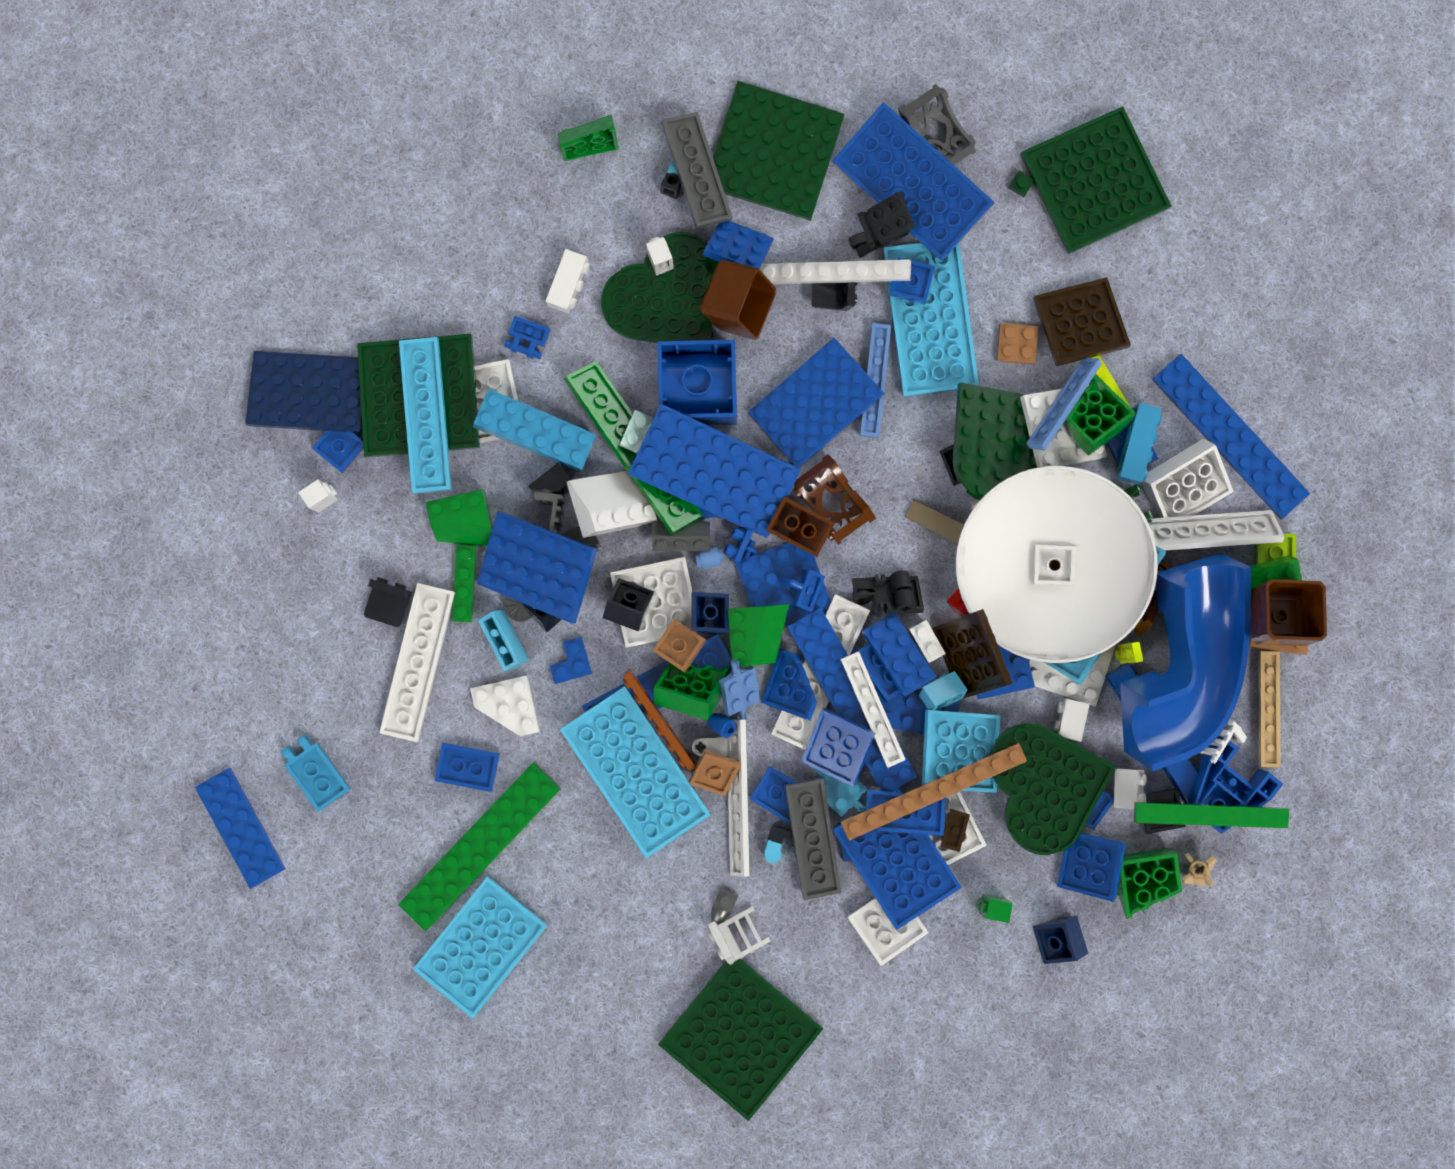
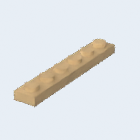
[1258,651,1281,768]

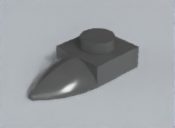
[711,887,738,925]

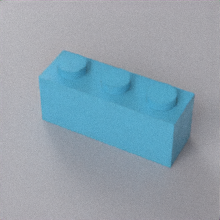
[478,610,530,672]

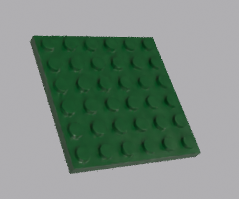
[713,81,845,221]
[1020,106,1172,255]
[357,334,480,458]
[658,959,823,1121]

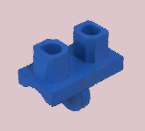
[723,528,757,563]

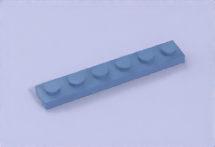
[860,323,891,438]
[1027,358,1102,450]

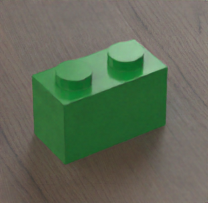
[977,894,1013,923]

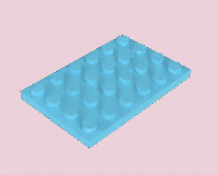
[413,876,548,1019]

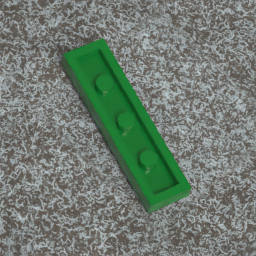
[452,545,477,622]

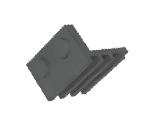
[534,489,566,534]

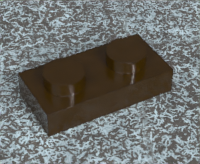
[940,808,970,852]

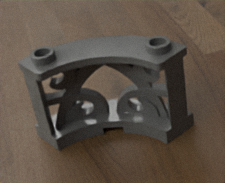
[898,84,976,165]

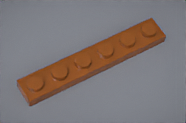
[623,669,696,771]

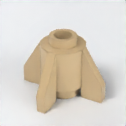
[1182,853,1216,887]

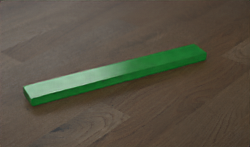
[1133,802,1289,828]

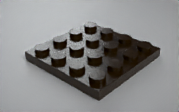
[1033,277,1131,367]
[932,609,1013,699]

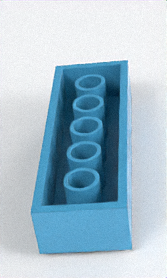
[473,388,596,473]

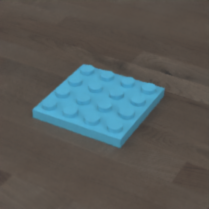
[922,710,1000,793]

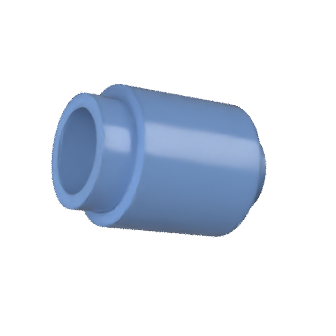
[695,547,724,569]

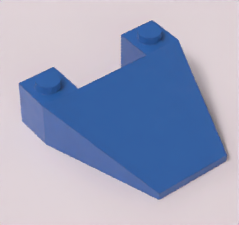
[1192,736,1283,834]

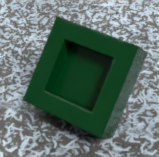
[1008,171,1034,197]

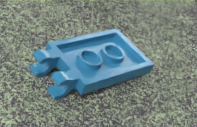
[281,734,351,812]

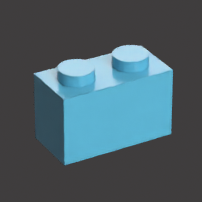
[919,671,967,711]

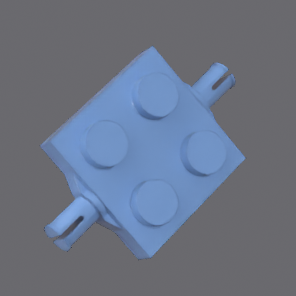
[719,660,760,720]

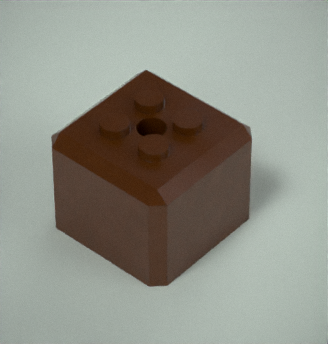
[700,260,776,340]
[1251,579,1327,646]

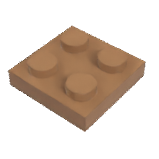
[997,323,1038,365]
[652,619,707,672]
[689,749,741,796]

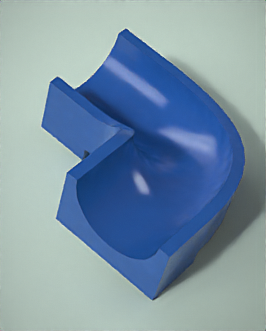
[1120,553,1251,771]

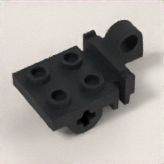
[848,192,916,258]
[852,571,924,617]

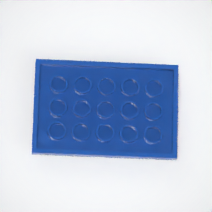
[748,338,884,468]
[477,511,598,624]
[832,788,962,930]

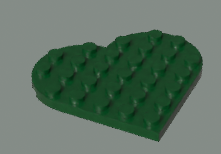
[601,232,718,343]
[953,382,1037,500]
[990,723,1116,855]

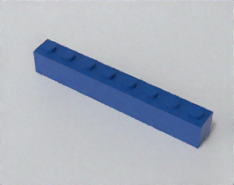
[1105,663,1199,804]

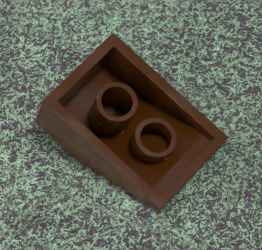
[766,496,835,557]

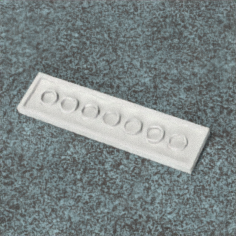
[1148,510,1285,550]
[379,583,455,742]
[771,594,870,750]

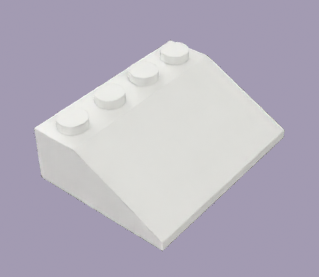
[1141,439,1234,518]
[567,471,657,538]

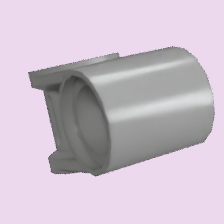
[691,737,728,756]

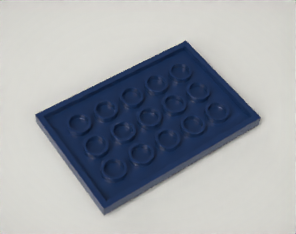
[245,351,362,433]

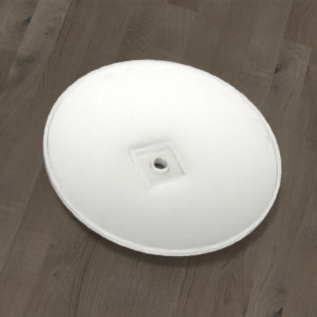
[956,466,1158,663]

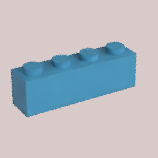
[1115,403,1163,484]

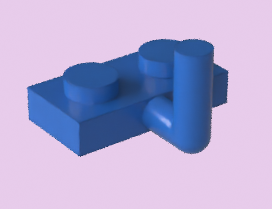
[779,569,825,612]

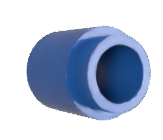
[708,713,736,738]

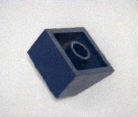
[691,592,729,635]
[1033,915,1088,964]

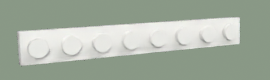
[760,260,911,284]
[727,720,749,877]

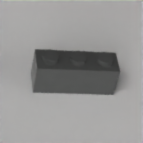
[652,521,710,551]

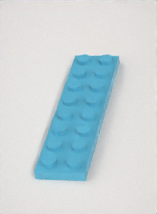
[399,337,452,494]

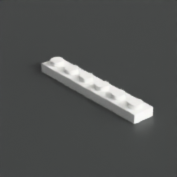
[840,652,905,768]

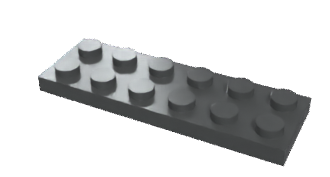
[661,112,733,229]
[784,778,842,900]

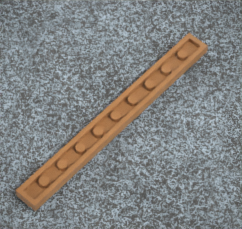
[840,743,1027,840]

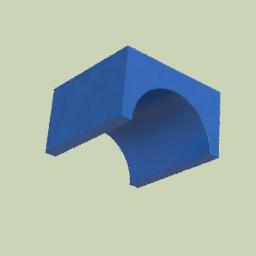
[657,340,737,425]

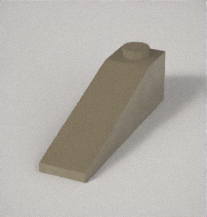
[904,500,964,547]

